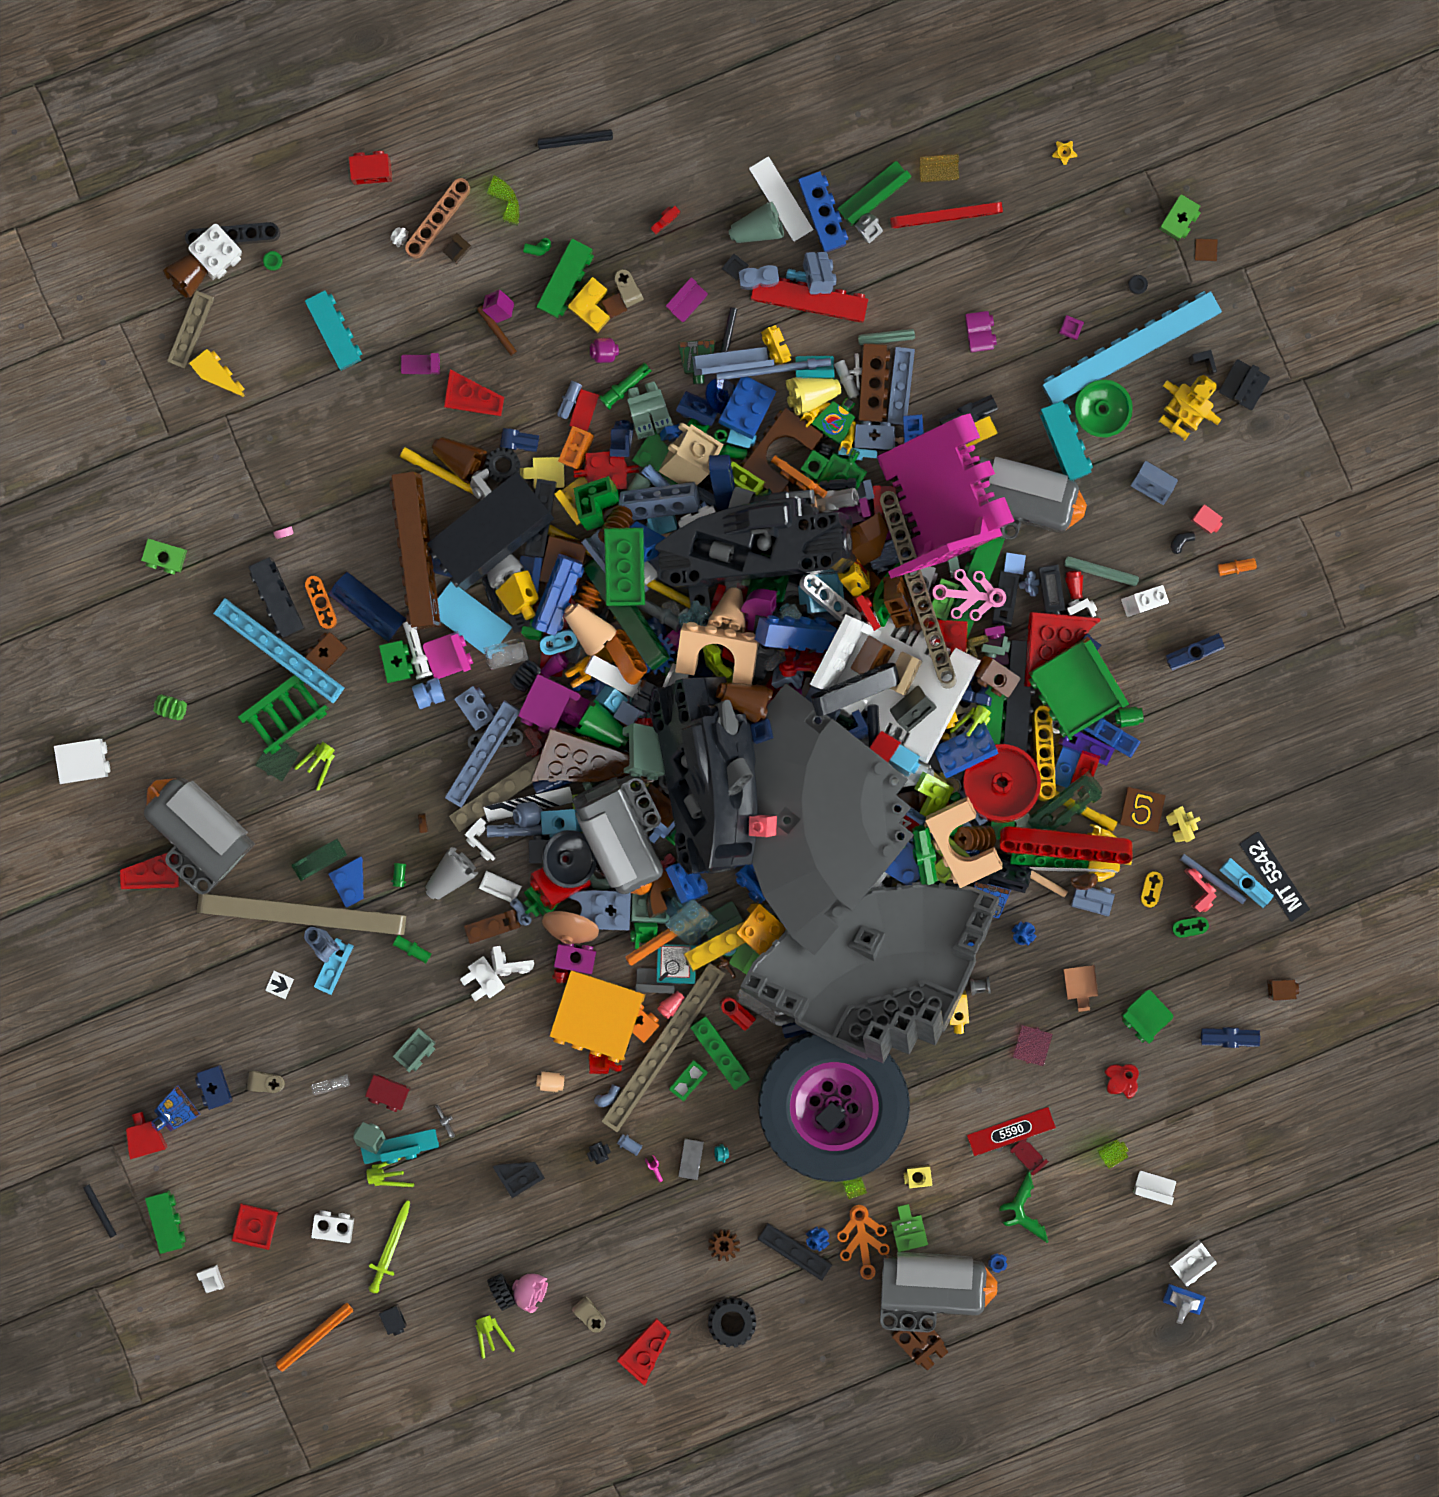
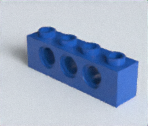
[798,171,848,252]

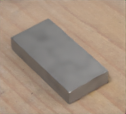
[678,1139,704,1180]

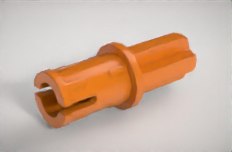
[1217,558,1257,576]

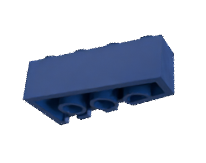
[755,615,838,653]

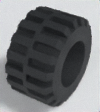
[708,1297,756,1348]

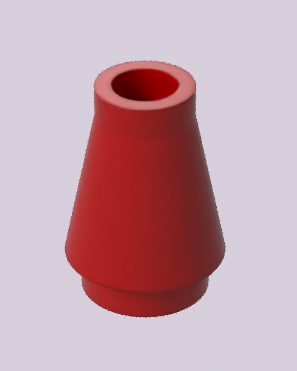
[1065,570,1083,599]

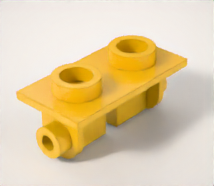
[761,325,791,365]

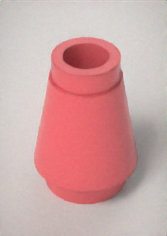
[657,991,685,1019]

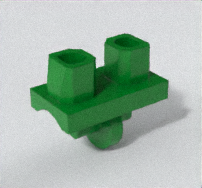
[524,887,558,917]

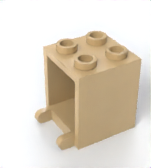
[659,423,724,486]

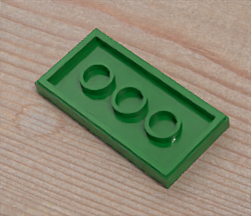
[604,527,645,606]

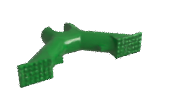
[999,1171,1048,1243]

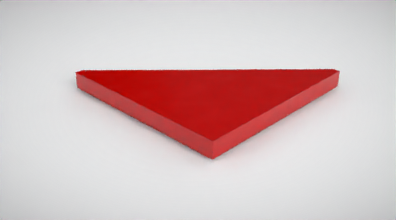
[1024,612,1101,687]

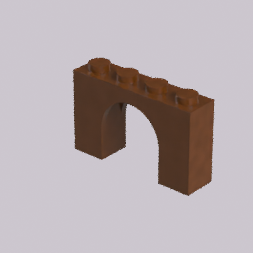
[740,408,824,493]

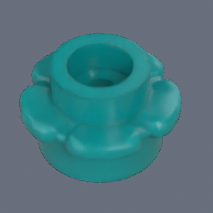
[714,1144,729,1163]

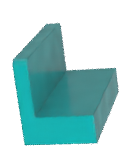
[795,356,834,379]

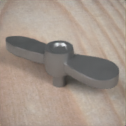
[435,1104,455,1138]

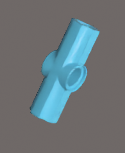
[1219,858,1274,908]

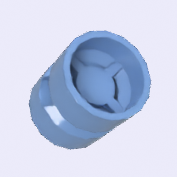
[412,677,446,709]

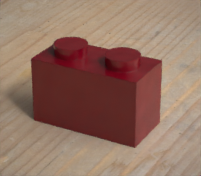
[365,1074,411,1112]

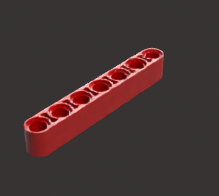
[1000,826,1132,864]

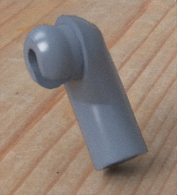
[510,898,531,926]

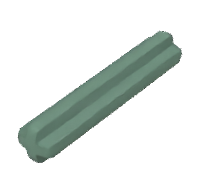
[858,329,915,345]

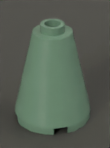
[729,202,784,243]

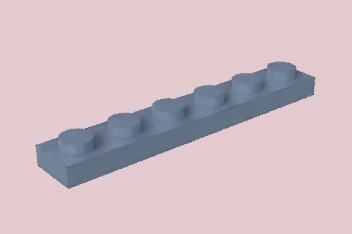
[445,700,520,807]

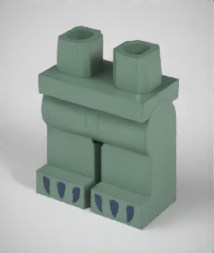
[627,382,673,440]

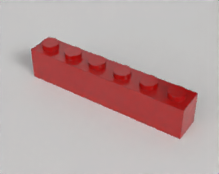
[751,278,868,323]

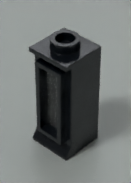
[1038,564,1065,615]

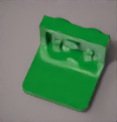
[1121,990,1174,1044]

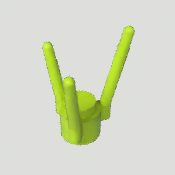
[950,705,991,736]
[294,741,335,791]
[367,1158,414,1187]
[475,1315,515,1359]

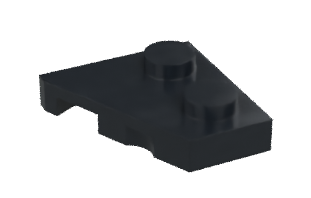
[493,1161,545,1198]

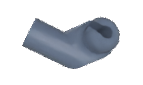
[594,1084,620,1107]

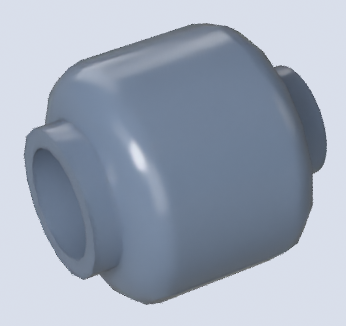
[513,801,542,828]

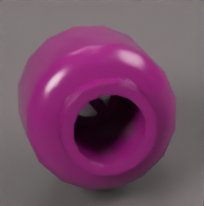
[590,338,619,363]

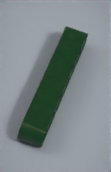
[583,558,670,670]

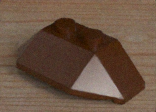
[847,512,889,570]

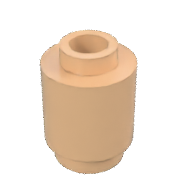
[536,1071,564,1092]

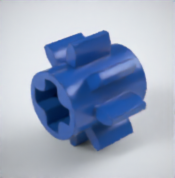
[1012,921,1037,946]
[806,1226,829,1252]

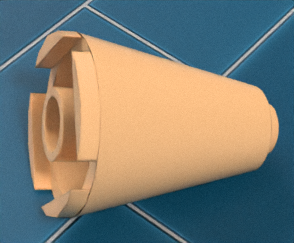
[564,603,617,656]

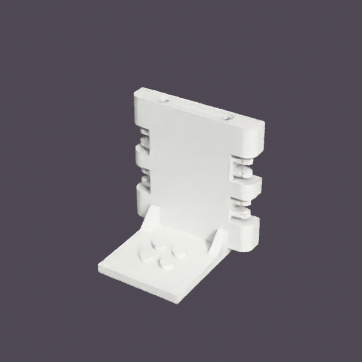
[810,611,981,764]

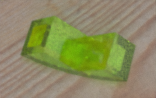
[487,175,520,226]

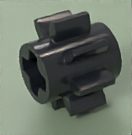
[587,1141,611,1165]

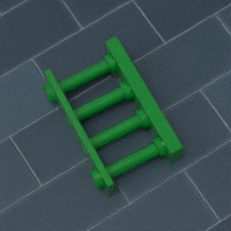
[238,675,329,755]

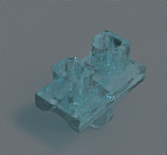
[678,601,712,627]

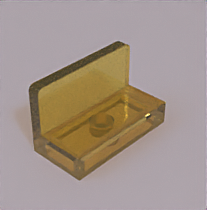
[919,154,959,182]
[967,634,989,659]

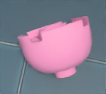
[512,1274,548,1313]

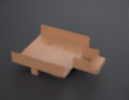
[1063,965,1098,1012]

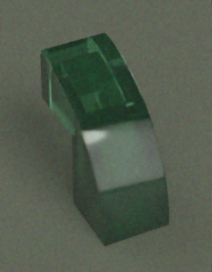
[291,838,347,882]

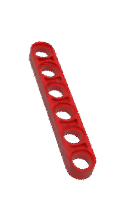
[890,202,1003,228]

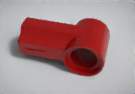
[720,996,756,1031]

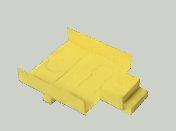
[520,457,564,489]

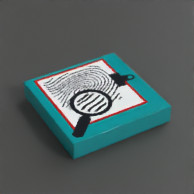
[657,944,696,984]

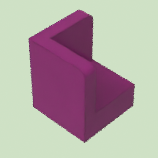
[482,289,514,323]

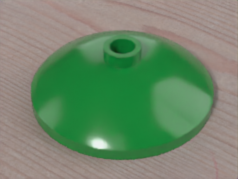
[1075,380,1133,437]

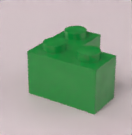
[573,476,619,531]

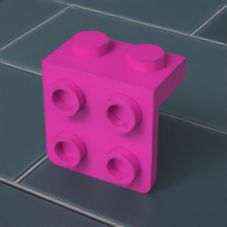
[423,631,473,679]

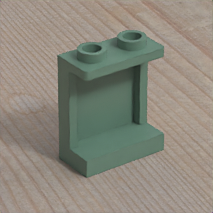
[623,723,665,780]

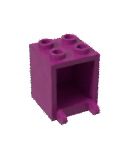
[518,674,581,734]

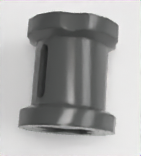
[970,977,991,996]

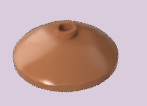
[542,911,599,944]

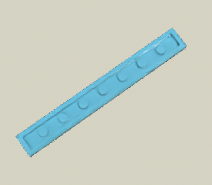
[213,598,345,703]

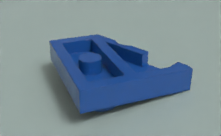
[329,857,364,908]

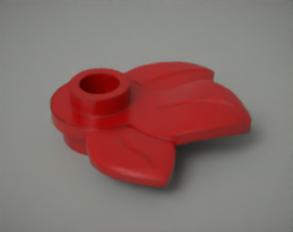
[1105,1064,1139,1099]

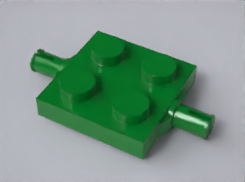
[817,449,867,491]

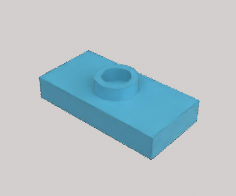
[838,448,877,460]

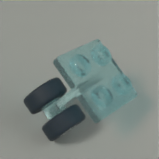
[663,889,718,946]

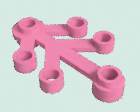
[932,569,1006,621]

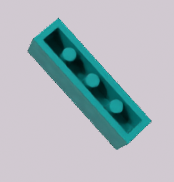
[305,291,363,371]

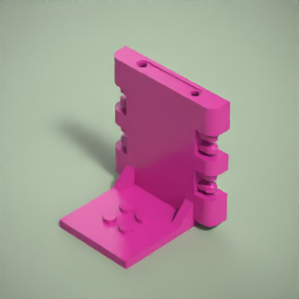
[877,414,1014,578]

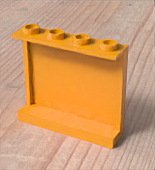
[550,971,646,1063]

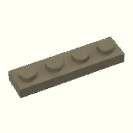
[167,290,215,369]

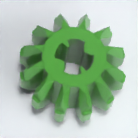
[153,694,187,720]

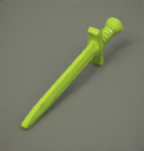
[369,1200,410,1293]

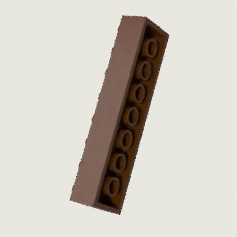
[390,472,441,630]

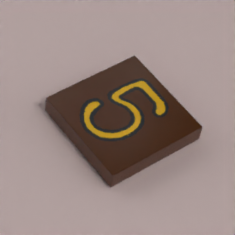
[1120,787,1166,833]

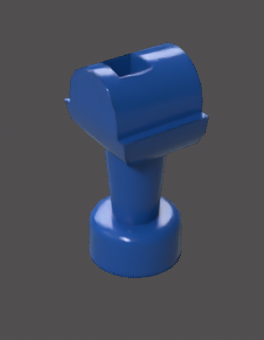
[573,676,609,696]

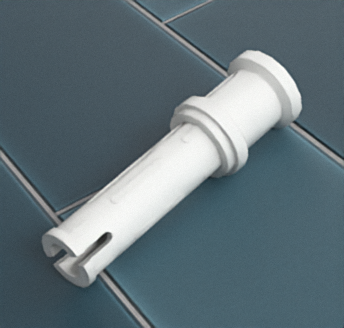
[403,622,433,680]

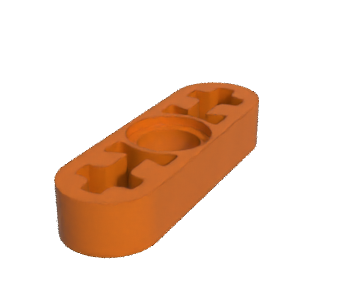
[305,576,337,629]

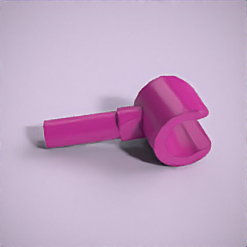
[645,1155,663,1182]

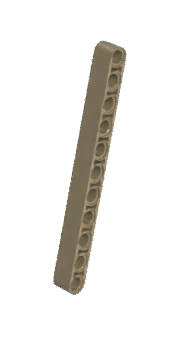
[880,491,957,689]
[197,894,406,935]

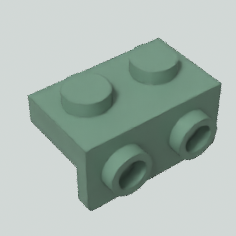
[393,1028,436,1072]

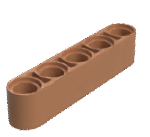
[405,178,470,259]

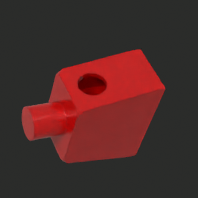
[126,1111,168,1160]

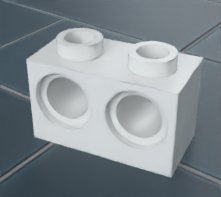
[311,1210,354,1243]

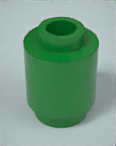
[1115,706,1144,728]

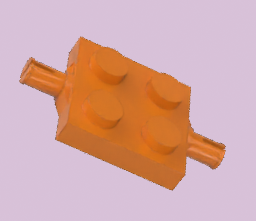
[771,456,827,498]

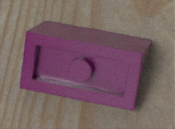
[666,277,708,322]

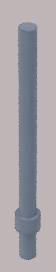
[716,358,831,380]

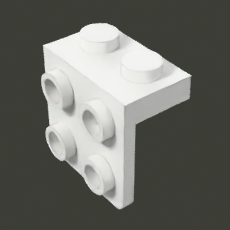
[189,224,242,280]

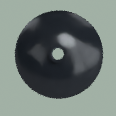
[542,830,597,888]

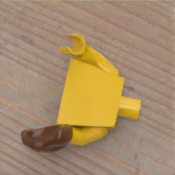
[1070,824,1133,890]

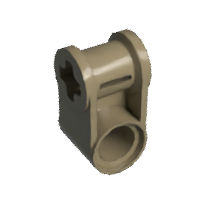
[615,270,644,308]
[246,1071,285,1093]
[571,1296,606,1333]

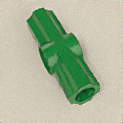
[912,825,938,885]

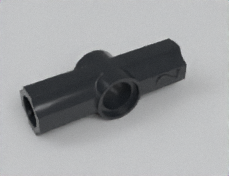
[939,395,998,425]

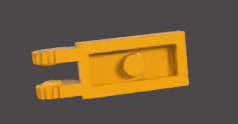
[565,644,614,688]

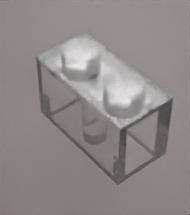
[483,638,528,670]

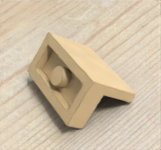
[890,652,922,696]

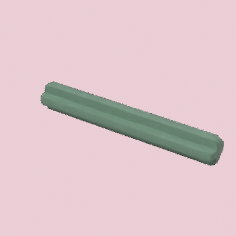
[1064,556,1139,586]

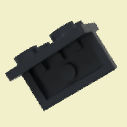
[1219,359,1270,410]
[988,853,1032,893]

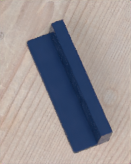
[328,572,406,642]

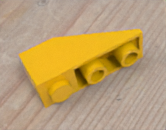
[189,349,245,397]

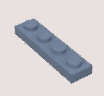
[887,347,915,426]

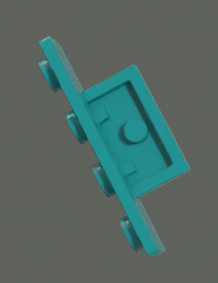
[360,1129,439,1164]

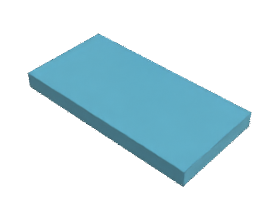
[438,582,512,658]

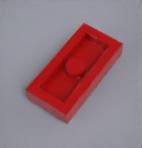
[1070,750,1101,792]

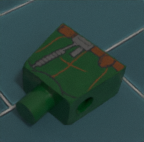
[678,340,715,385]

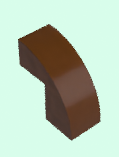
[646,870,674,918]

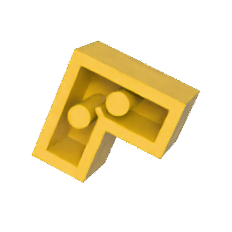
[568,277,610,333]

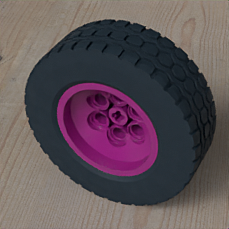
[758,1033,910,1182]

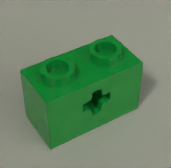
[379,641,414,683]

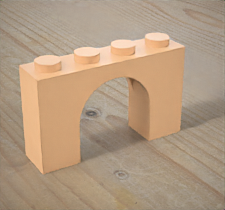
[675,622,759,685]
[924,796,1003,888]

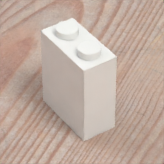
[54,739,110,784]

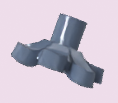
[1019,571,1040,596]

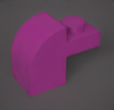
[741,589,777,631]

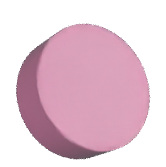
[273,526,294,539]

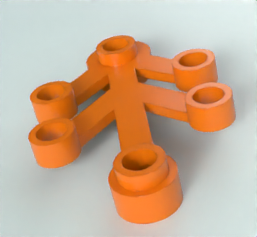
[837,1205,890,1280]

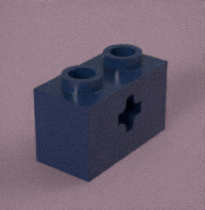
[195,1065,233,1110]

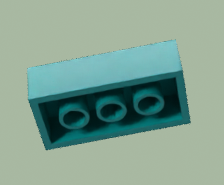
[1038,401,1093,481]

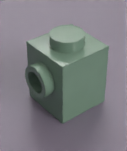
[353,1122,386,1154]

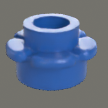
[988,1254,1007,1273]

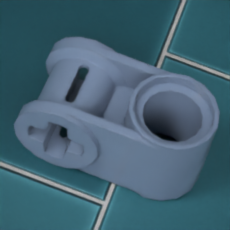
[304,927,340,963]

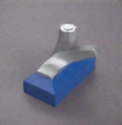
[1163,1284,1206,1324]

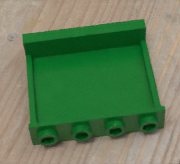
[1028,637,1129,740]

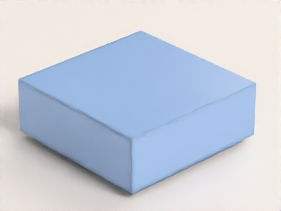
[1004,553,1026,575]

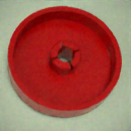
[963,744,1041,823]

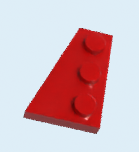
[120,852,179,889]
[617,1318,671,1386]

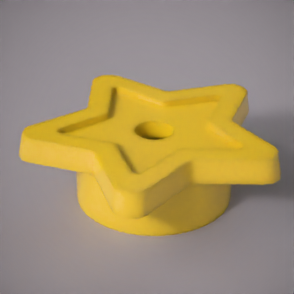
[1052,141,1077,165]

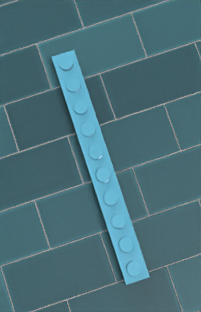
[1041,291,1222,405]

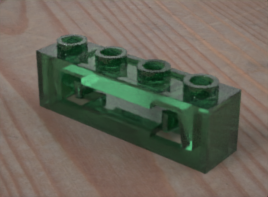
[1027,771,1103,831]

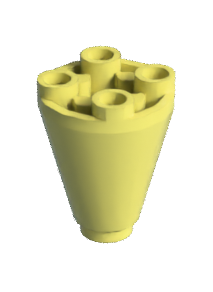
[786,377,841,416]

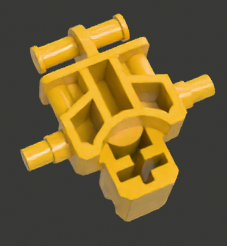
[1158,375,1221,441]

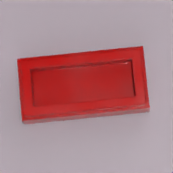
[569,389,599,432]

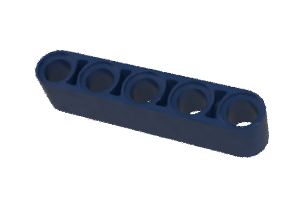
[709,455,735,511]

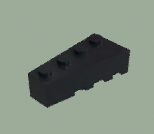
[249,557,305,638]

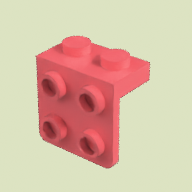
[1184,868,1217,912]

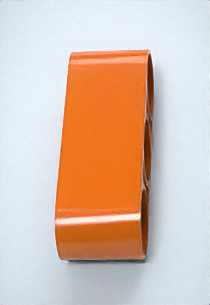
[605,629,647,685]

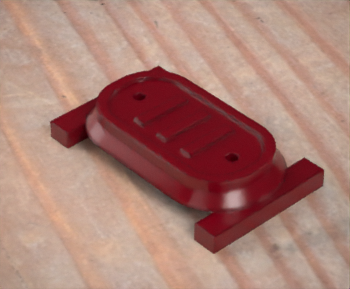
[1010,1138,1049,1176]

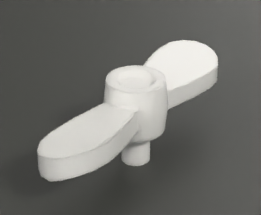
[849,353,862,390]

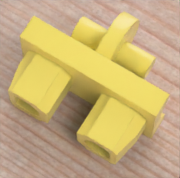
[1166,806,1200,842]

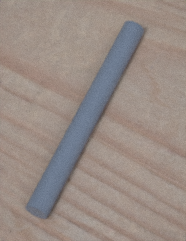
[1180,854,1247,904]

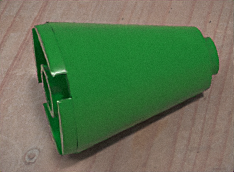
[575,699,629,748]

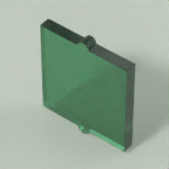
[255,737,300,782]

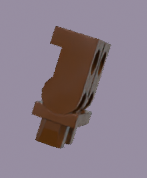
[883,573,914,628]
[891,1317,948,1370]

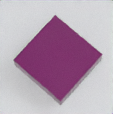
[1059,315,1084,341]

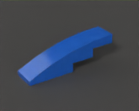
[1083,718,1140,758]

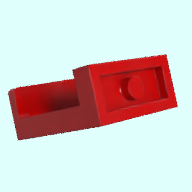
[530,855,591,910]

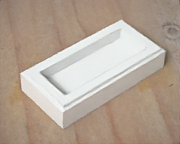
[479,871,522,902]

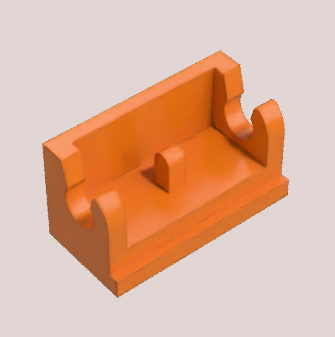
[558,426,595,470]

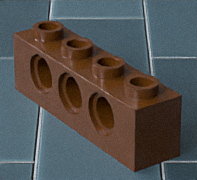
[858,344,890,423]

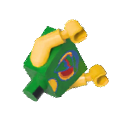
[800,397,856,455]

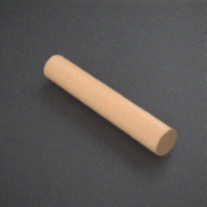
[1030,871,1068,898]

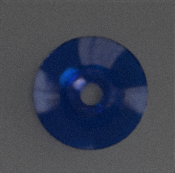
[705,379,736,414]

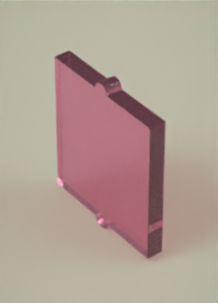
[1013,1025,1053,1066]

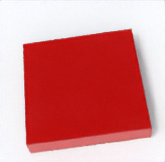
[232,1203,278,1250]

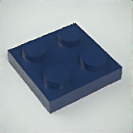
[676,391,721,426]

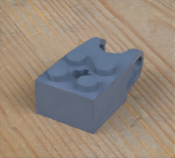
[568,890,631,930]

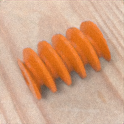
[575,581,602,614]

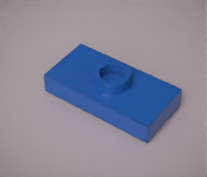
[1055,746,1081,788]

